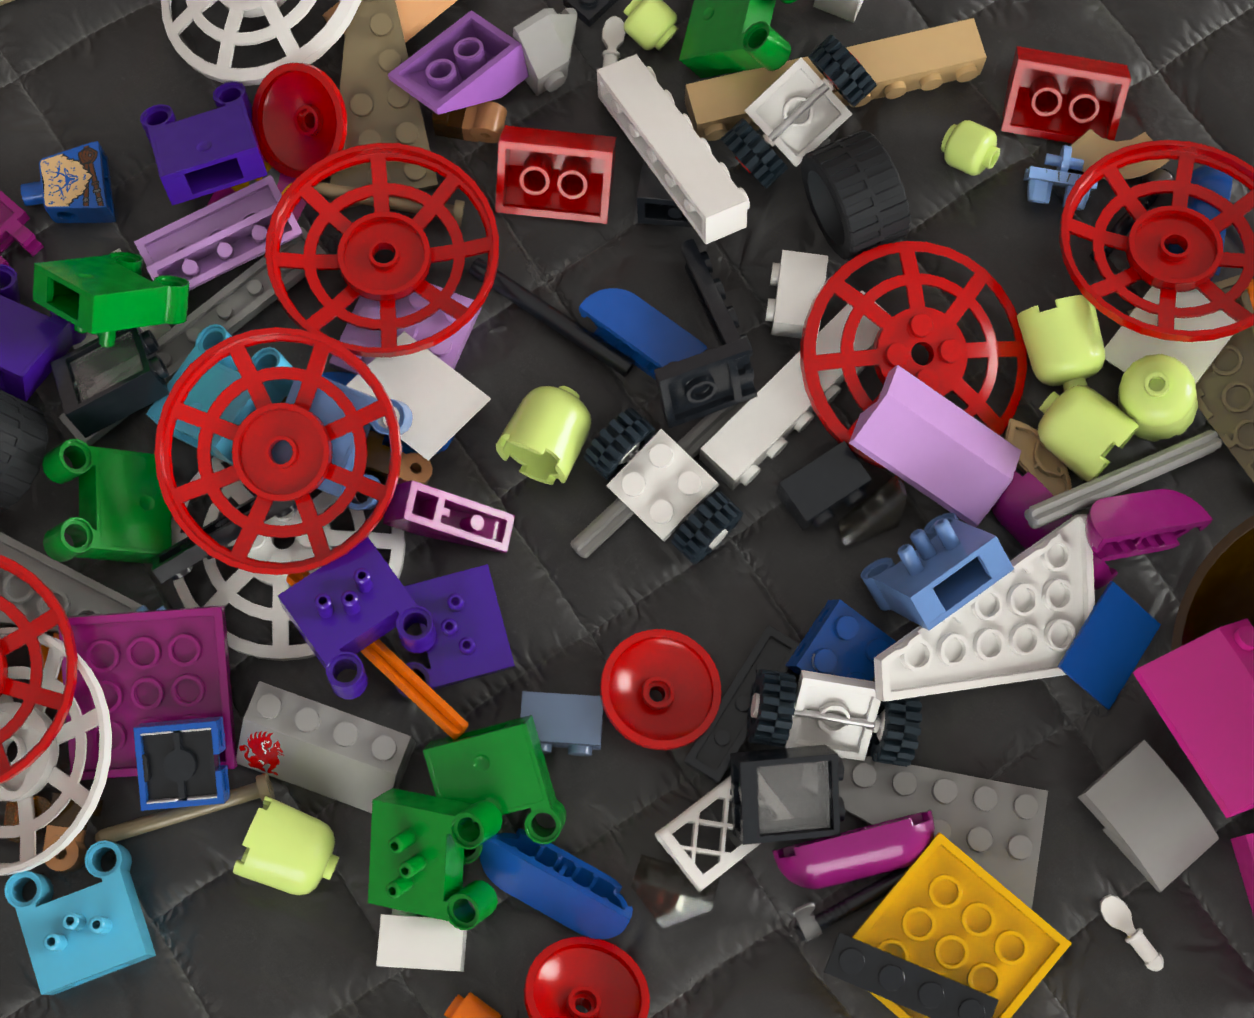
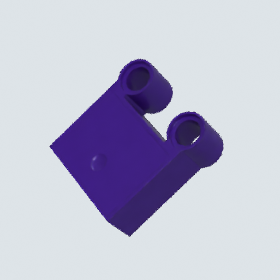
[140,81,268,206]
[0,264,87,402]
[277,537,436,699]
[395,564,515,699]

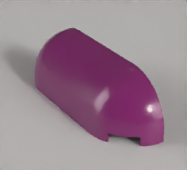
[991,470,1118,590]
[1085,489,1213,561]
[772,810,935,889]

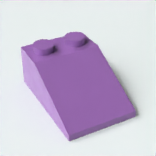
[388,10,529,115]

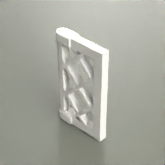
[655,770,793,892]

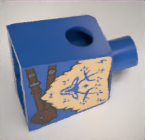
[21,141,116,223]

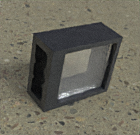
[50,327,169,438]
[730,745,845,845]

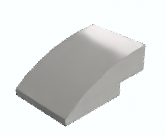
[1078,740,1219,893]

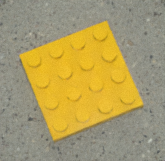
[852,832,1072,1018]

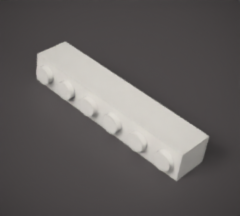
[597,54,750,244]
[699,290,890,491]

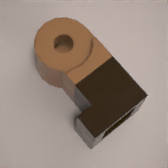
[432,101,507,143]
[364,430,433,485]
[43,793,103,872]

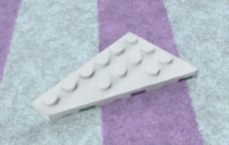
[874,514,1095,702]

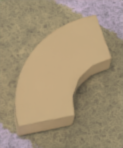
[1071,129,1170,179]
[1004,418,1072,496]

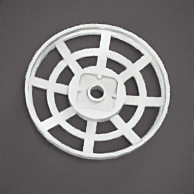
[161,0,361,86]
[171,457,406,661]
[0,627,112,876]

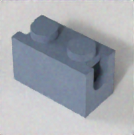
[520,691,604,756]

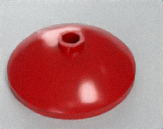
[252,63,347,178]
[600,629,721,750]
[524,936,650,1018]

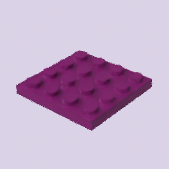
[58,605,237,780]

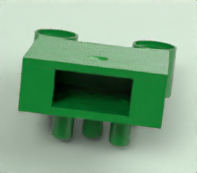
[679,0,797,78]
[33,252,190,348]
[42,438,172,564]
[423,715,567,864]
[368,788,502,930]

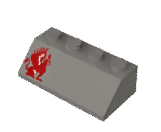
[236,681,416,813]

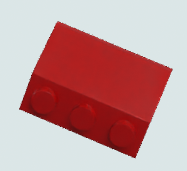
[1001,46,1131,144]
[495,125,617,224]

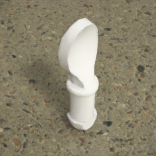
[602,16,626,67]
[1100,895,1164,971]

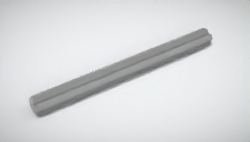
[570,400,748,558]
[1024,430,1222,529]

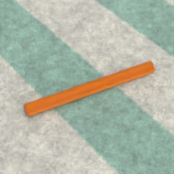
[286,571,469,740]

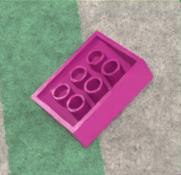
[1133,619,1254,818]

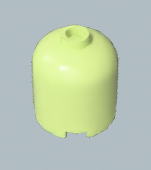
[1016,295,1105,391]
[1118,354,1198,442]
[1038,385,1139,482]
[496,386,591,485]
[233,796,340,896]

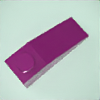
[382,480,515,553]

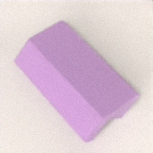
[134,175,303,291]
[849,365,1021,527]

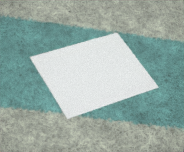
[1104,286,1236,384]
[346,331,491,460]

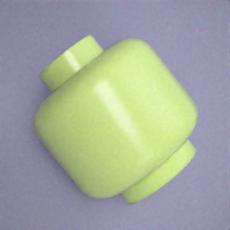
[623,0,679,51]
[941,120,1000,176]

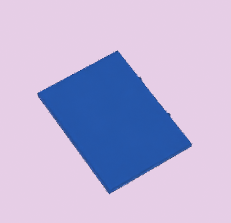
[1057,581,1161,710]

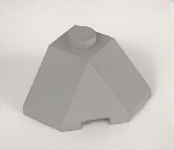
[513,8,578,96]

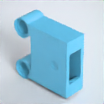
[146,324,294,465]
[4,840,156,995]

